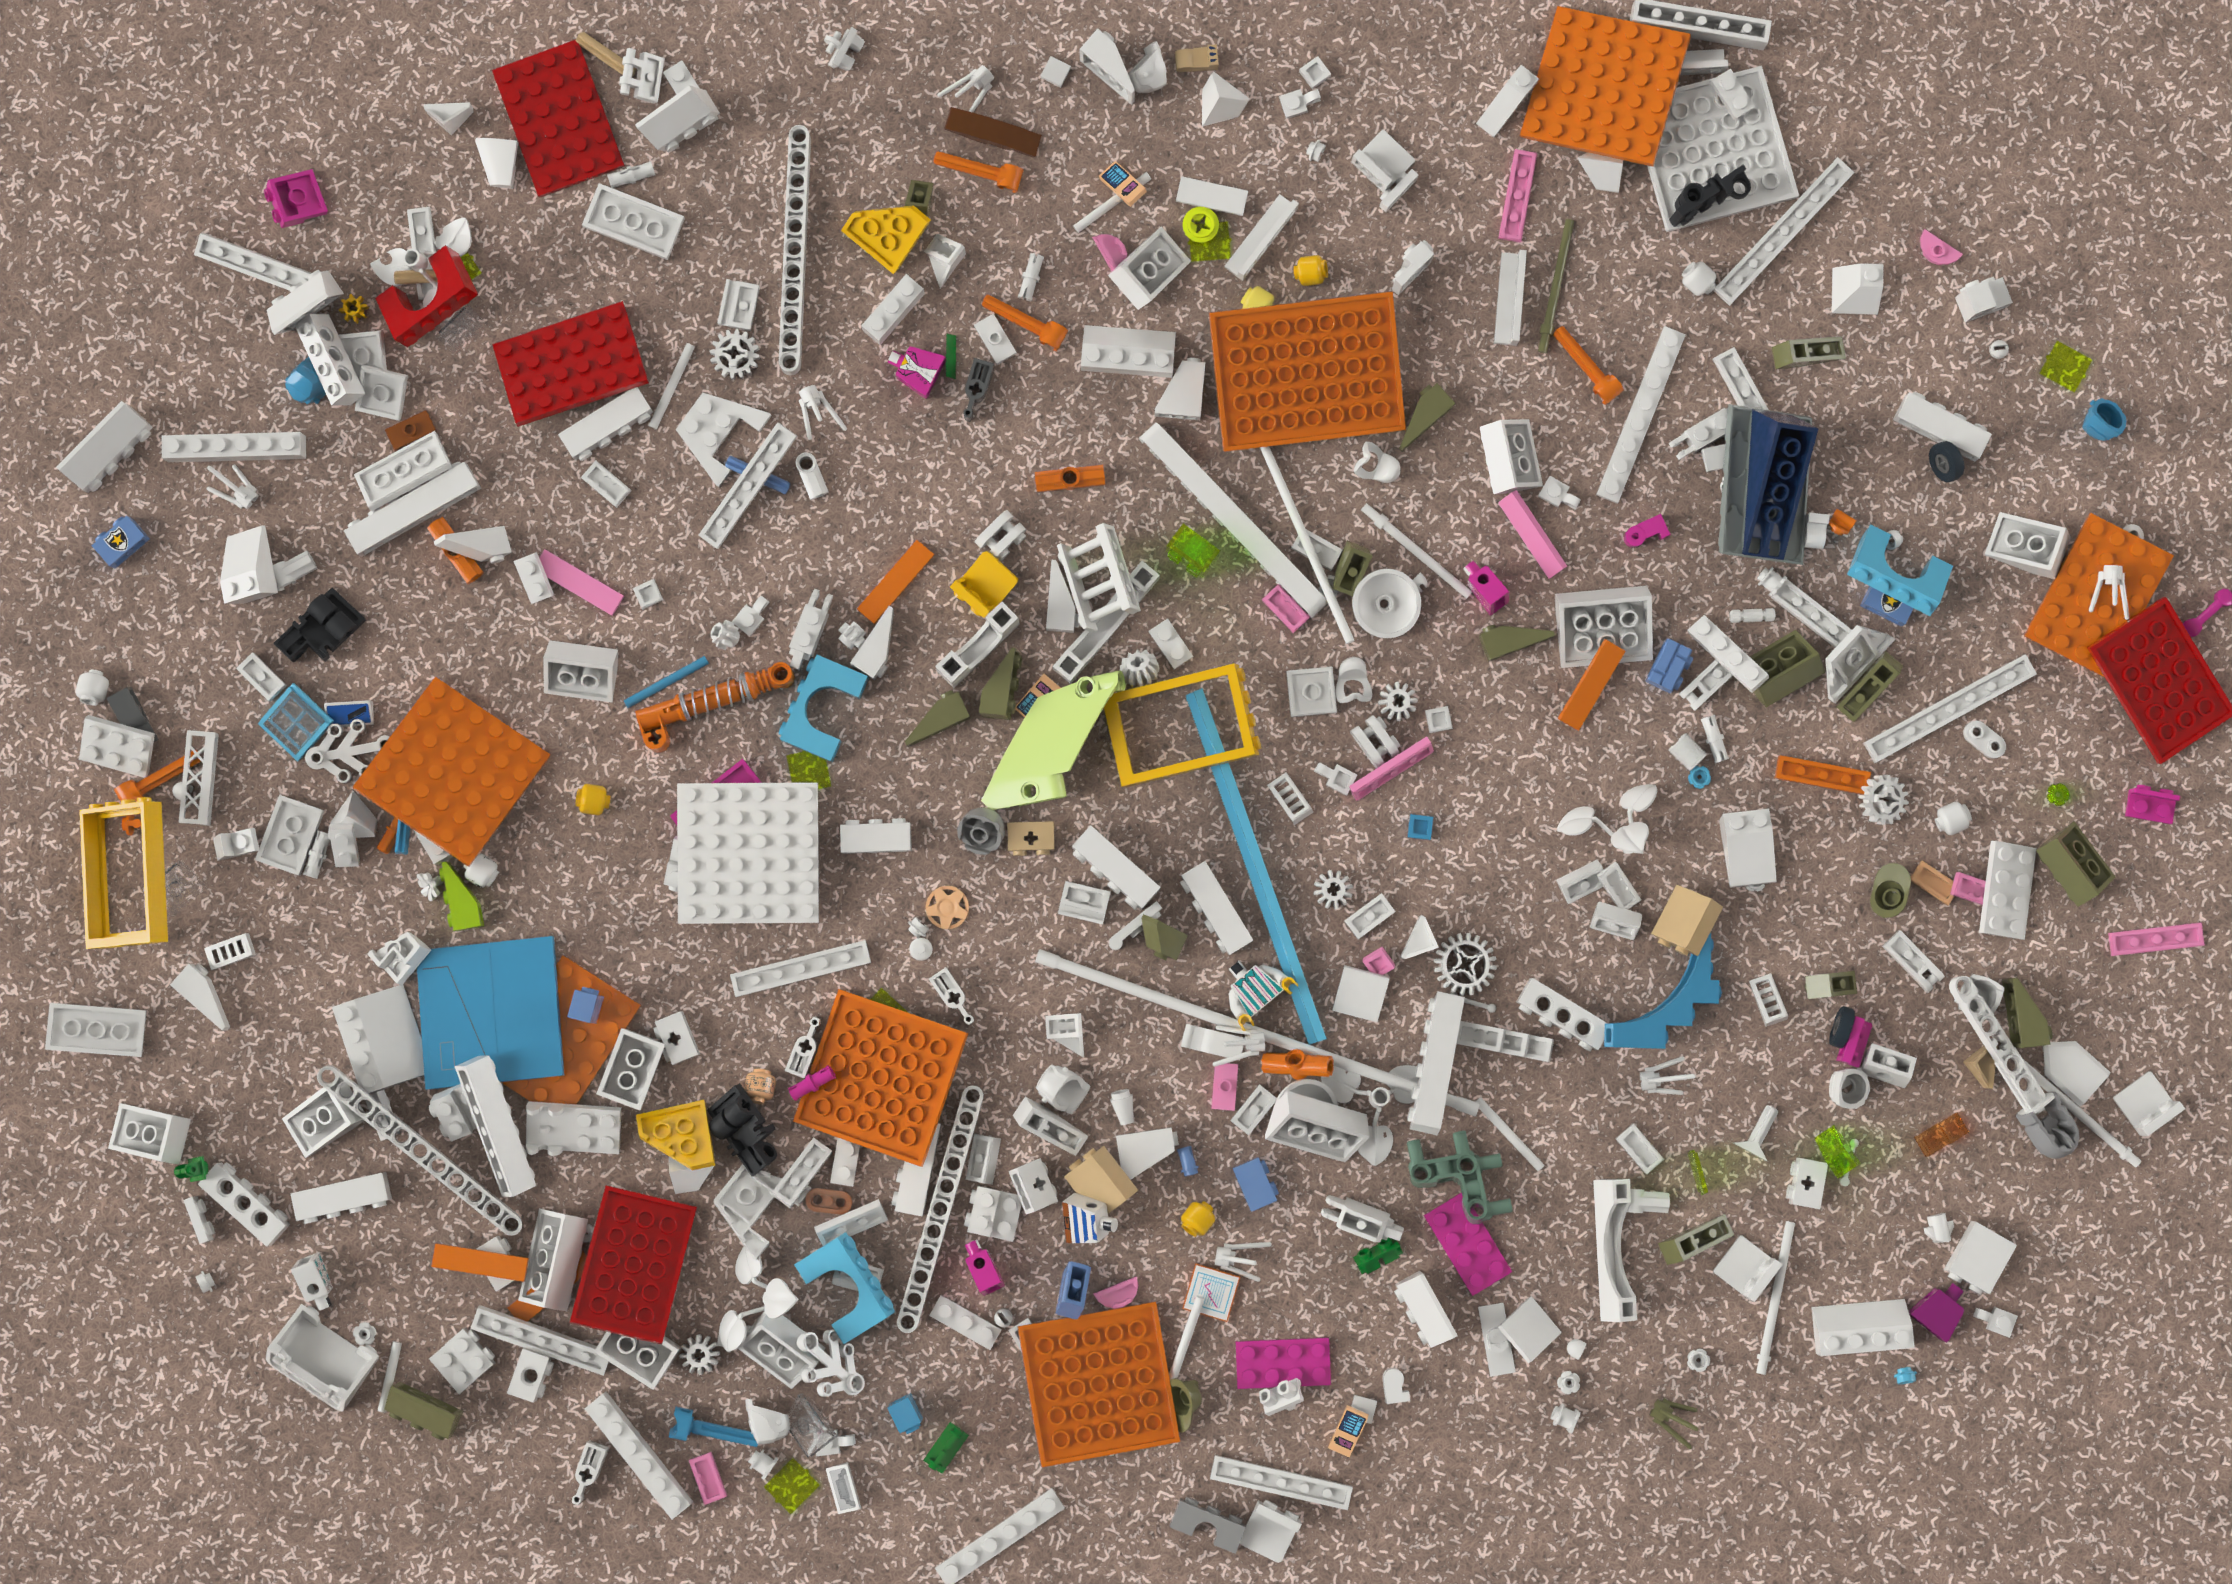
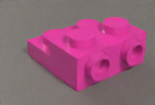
[264,169,328,228]

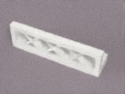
[1680,49,1728,75]
[1225,194,1299,281]
[1494,250,1527,346]
[179,730,219,826]

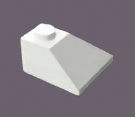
[1832,264,1883,315]

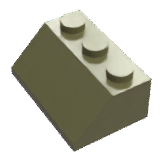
[1750,630,1825,708]
[2036,821,2116,907]
[384,1382,464,1440]

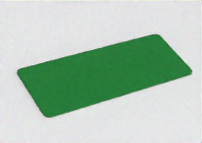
[946,333,956,379]

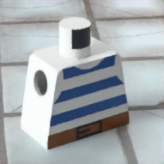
[1062,1193,1118,1243]

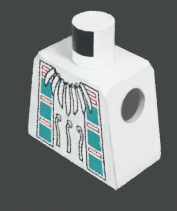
[291,1252,333,1310]

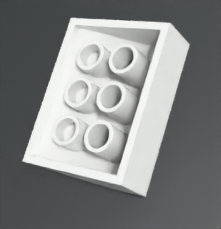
[1555,586,1653,668]
[332,985,424,1094]

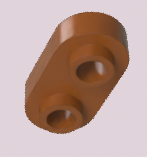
[806,1188,853,1215]

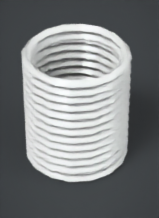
[1669,733,1707,771]

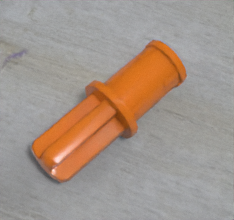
[377,817,398,854]

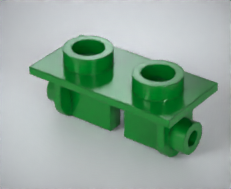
[174,1156,208,1182]
[1353,1237,1403,1275]
[923,1422,969,1474]

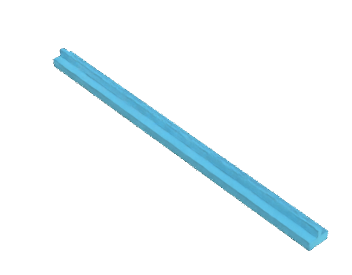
[1186,688,1326,1045]

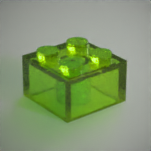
[1166,523,1221,578]

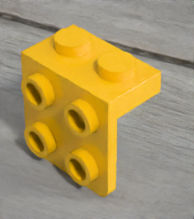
[950,551,1018,618]

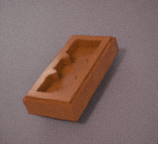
[385,410,437,451]

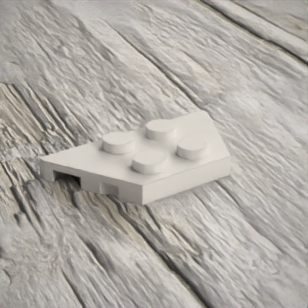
[1826,625,1895,704]

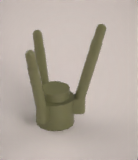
[1649,1398,1699,1449]

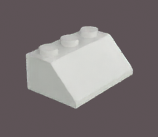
[635,85,720,152]
[267,270,344,335]
[1480,419,1543,494]
[543,640,618,702]
[597,1028,666,1111]
[1394,1271,1458,1348]
[738,1311,825,1389]
[594,1332,681,1390]

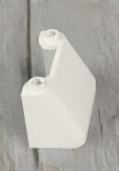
[266,1304,379,1412]

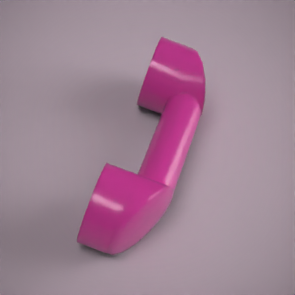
[2183,589,2232,638]

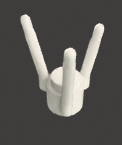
[937,65,994,112]
[799,385,847,440]
[207,464,259,509]
[2089,565,2130,620]
[1213,1025,1265,1067]
[1640,1056,1696,1095]
[1215,1242,1272,1282]

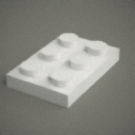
[79,715,155,778]
[255,795,324,876]

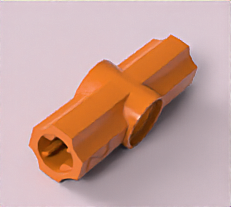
[1035,465,1105,493]
[427,517,484,584]
[1261,1049,1334,1080]

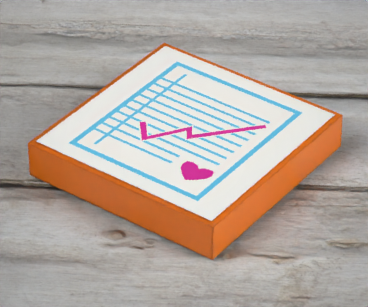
[1182,1263,1240,1322]

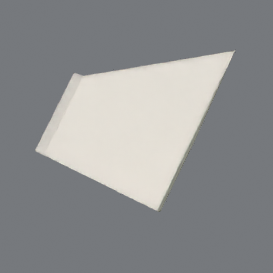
[1202,72,1250,127]
[424,103,473,135]
[1577,152,1624,193]
[924,234,966,289]
[327,791,377,839]
[1400,915,1439,959]
[1045,1013,1084,1058]
[669,1157,714,1194]

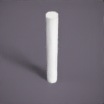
[378,1341,402,1413]

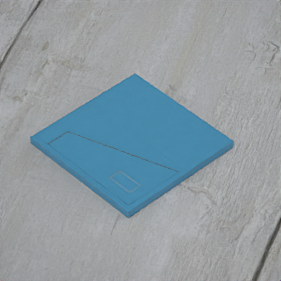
[417,936,564,1090]

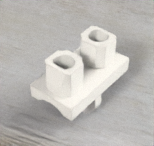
[824,27,865,71]
[1259,1378,1304,1416]

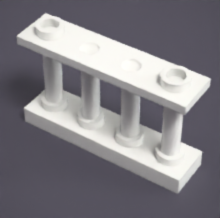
[1057,523,1141,632]

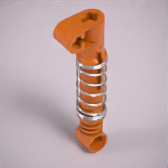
[635,662,795,753]

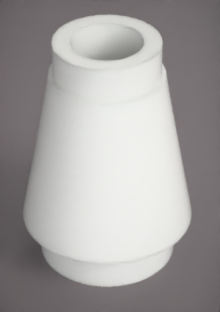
[1110,1089,1134,1125]

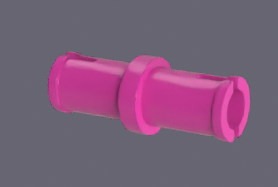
[788,1065,836,1101]

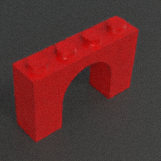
[375,245,478,348]

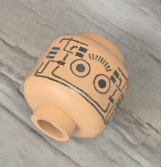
[744,1069,776,1105]

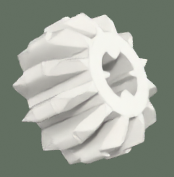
[1120,649,1160,688]
[1378,682,1418,721]
[1313,870,1353,909]
[679,1334,720,1375]

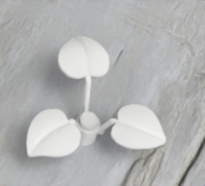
[370,218,472,321]
[1557,784,1657,854]
[1321,1065,1419,1166]
[720,1246,799,1353]

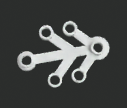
[305,719,390,783]
[797,1329,865,1397]

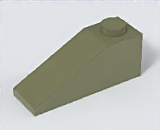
[1772,336,1846,369]
[1399,383,1455,451]
[1478,624,1555,662]
[1836,651,1903,722]
[905,690,970,747]
[1658,1214,1734,1265]

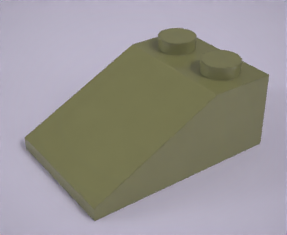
[2002,978,2053,1048]

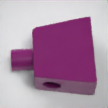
[1908,1283,1965,1343]

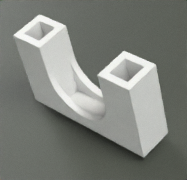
[935,602,1020,688]

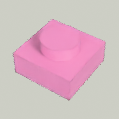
[1363,947,1395,975]

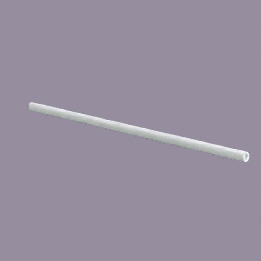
[1260,446,1355,644]

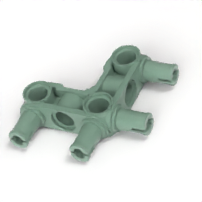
[1407,1131,1513,1224]

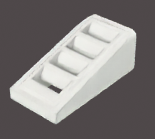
[1267,772,1313,825]
[204,933,256,970]
[1749,973,1788,1027]

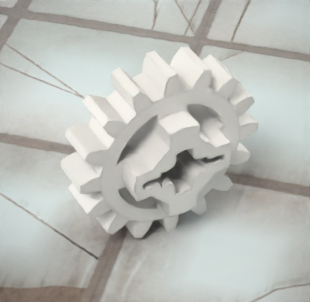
[710,329,760,380]
[1858,775,1909,825]

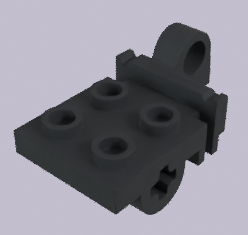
[1669,164,1751,227]
[274,588,366,662]
[707,1083,777,1177]

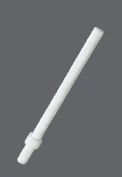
[1361,503,1472,599]

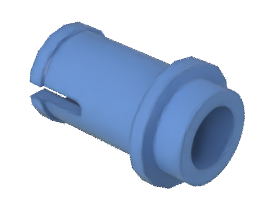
[1177,1146,1199,1177]

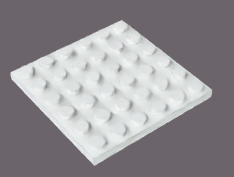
[1647,66,1799,232]
[677,783,819,924]

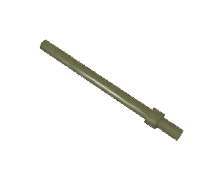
[1538,219,1575,354]

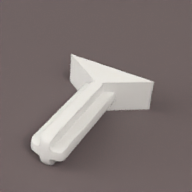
[1733,1105,1778,1161]

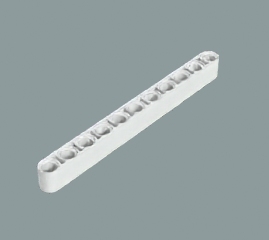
[779,125,811,375]
[1139,422,1328,619]
[317,1065,522,1236]
[897,1085,984,1333]

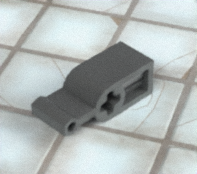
[963,358,995,422]
[106,687,159,742]

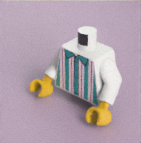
[1228,961,1299,1031]

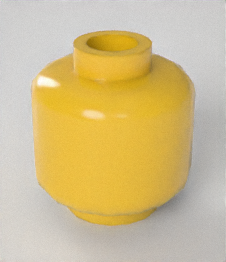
[1293,255,1328,286]
[575,784,611,816]
[1181,1201,1215,1237]

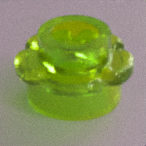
[2047,783,2070,806]

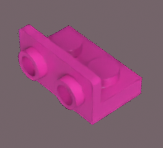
[2125,785,2180,825]
[1836,1016,1872,1067]

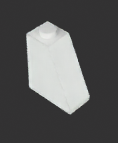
[1154,358,1205,421]
[1116,1127,1179,1180]

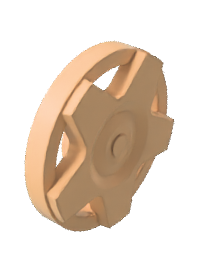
[926,886,969,929]

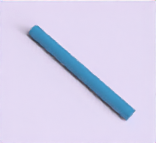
[624,656,709,708]

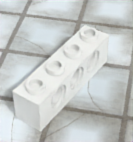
[295,314,365,405]
[1516,978,1607,1052]
[198,1162,290,1247]

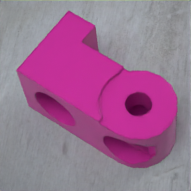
[1624,514,1671,548]

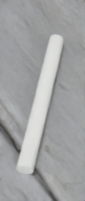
[1073,172,1151,233]
[648,343,695,430]
[1475,1097,1544,1171]
[1169,1296,1205,1380]

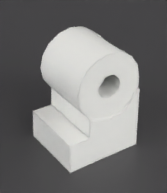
[1804,513,1830,549]
[1382,1367,1410,1404]

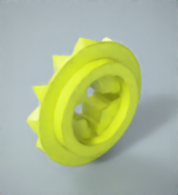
[1182,207,1219,244]

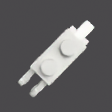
[1669,408,1728,460]
[789,589,833,670]
[1321,1195,1404,1242]

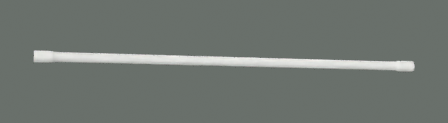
[1035,949,1480,1117]

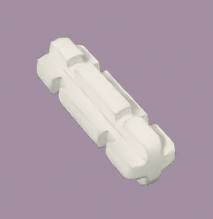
[1729,608,1776,623]

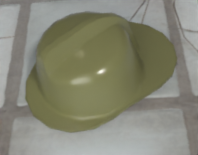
[1870,863,1911,918]
[1170,1378,1202,1432]

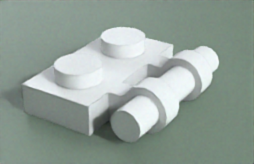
[619,48,665,103]

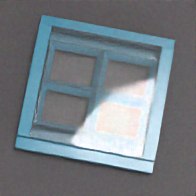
[258,683,334,762]

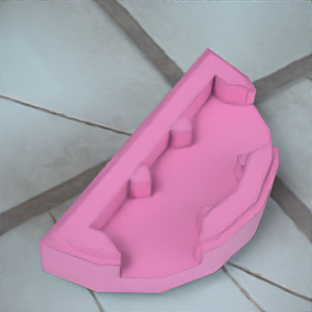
[1920,229,1963,265]
[1092,234,1127,271]
[1093,1276,1138,1309]

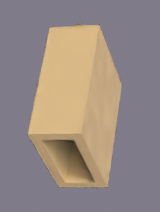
[1651,885,1723,956]
[1064,1146,1138,1214]

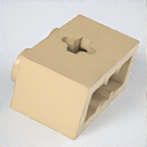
[1007,821,1055,856]

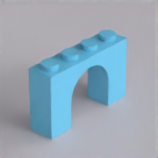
[1847,524,1953,616]
[778,655,869,762]
[794,1232,895,1344]

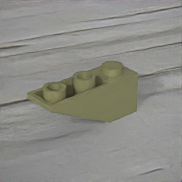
[979,647,1022,720]

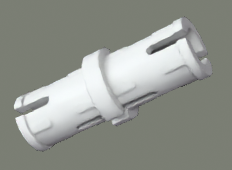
[607,161,655,188]
[1018,253,1044,302]
[1701,715,1729,763]
[303,830,330,879]

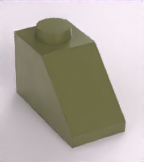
[905,180,934,230]
[1332,540,1373,597]
[1141,914,1188,961]
[1805,971,1857,999]

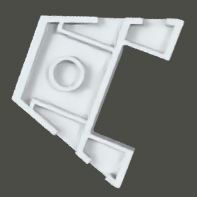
[676,393,772,488]
[714,1164,812,1260]

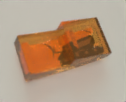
[1914,1112,1969,1157]

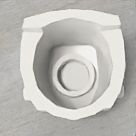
[1128,41,1167,93]
[1954,974,2004,1014]
[1036,1065,1090,1114]
[1829,1067,1870,1109]
[745,1399,790,1444]

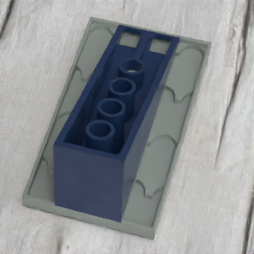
[1718,404,1819,565]

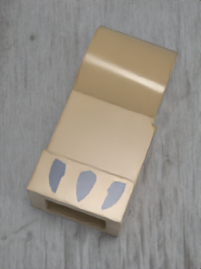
[1175,44,1219,72]

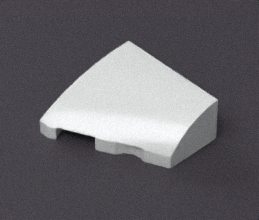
[476,138,519,189]
[367,932,431,985]

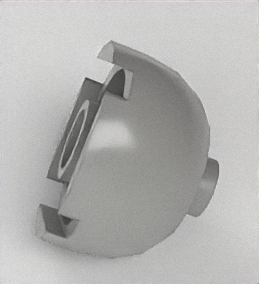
[957,807,1005,855]

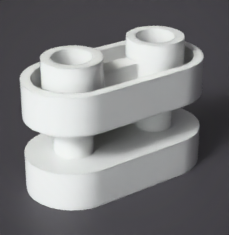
[974,510,1026,562]
[1350,715,1400,769]

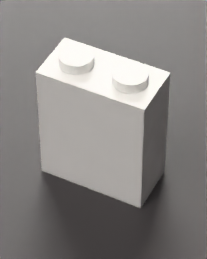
[1944,1221,2017,1295]

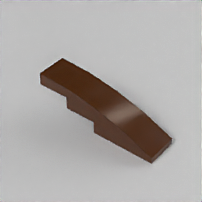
[944,107,1042,158]

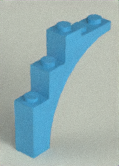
[1604,933,1722,1049]

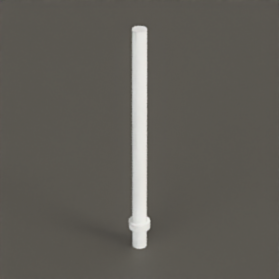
[2023,1059,2141,1167]
[1756,1221,1795,1375]

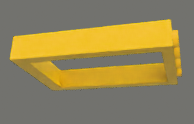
[1104,663,1261,787]
[79,797,168,949]

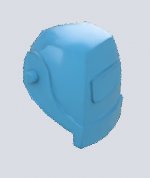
[285,357,326,405]
[2082,398,2127,441]

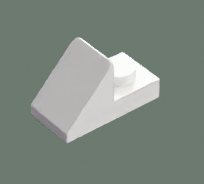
[213,828,260,861]

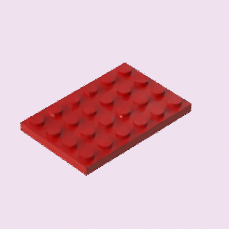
[492,39,625,198]
[492,301,649,427]
[2087,597,2232,764]
[570,1185,697,1345]

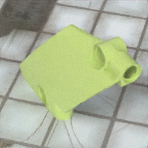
[981,670,1126,810]

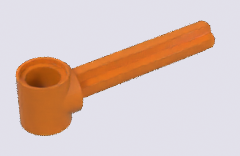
[934,151,1024,193]
[982,295,1068,351]
[1553,326,1624,405]
[114,750,201,802]

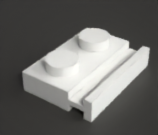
[718,279,760,331]
[1058,881,1111,925]

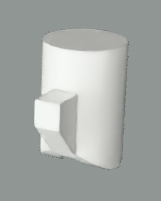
[1924,1213,1954,1243]

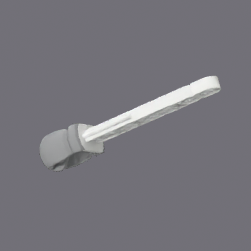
[1949,976,2079,1159]

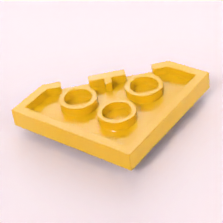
[841,205,931,274]
[636,1100,715,1171]

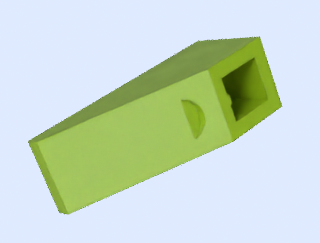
[439,862,484,932]

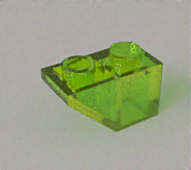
[1815,1125,1861,1179]

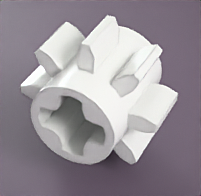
[711,620,740,650]
[838,621,866,650]

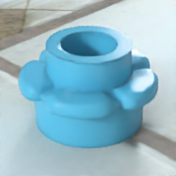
[1688,766,1711,789]
[1894,1367,1917,1385]

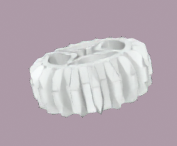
[1434,933,1497,996]

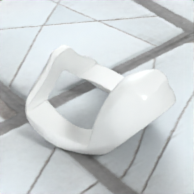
[1354,442,1400,483]
[1335,657,1372,703]

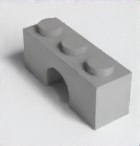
[1170,1497,1246,1554]

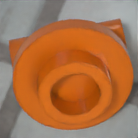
[1829,509,1857,536]
[122,815,141,836]

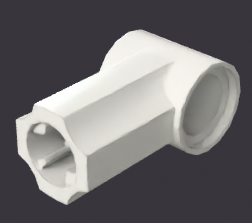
[796,452,829,500]
[273,550,318,591]
[1627,1189,1670,1213]

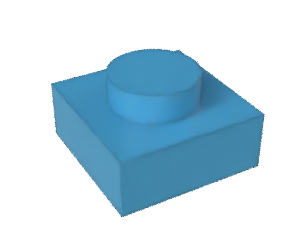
[1407,814,1433,840]

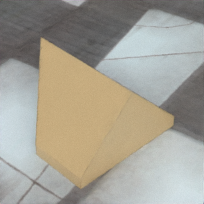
[1963,1045,1998,1089]

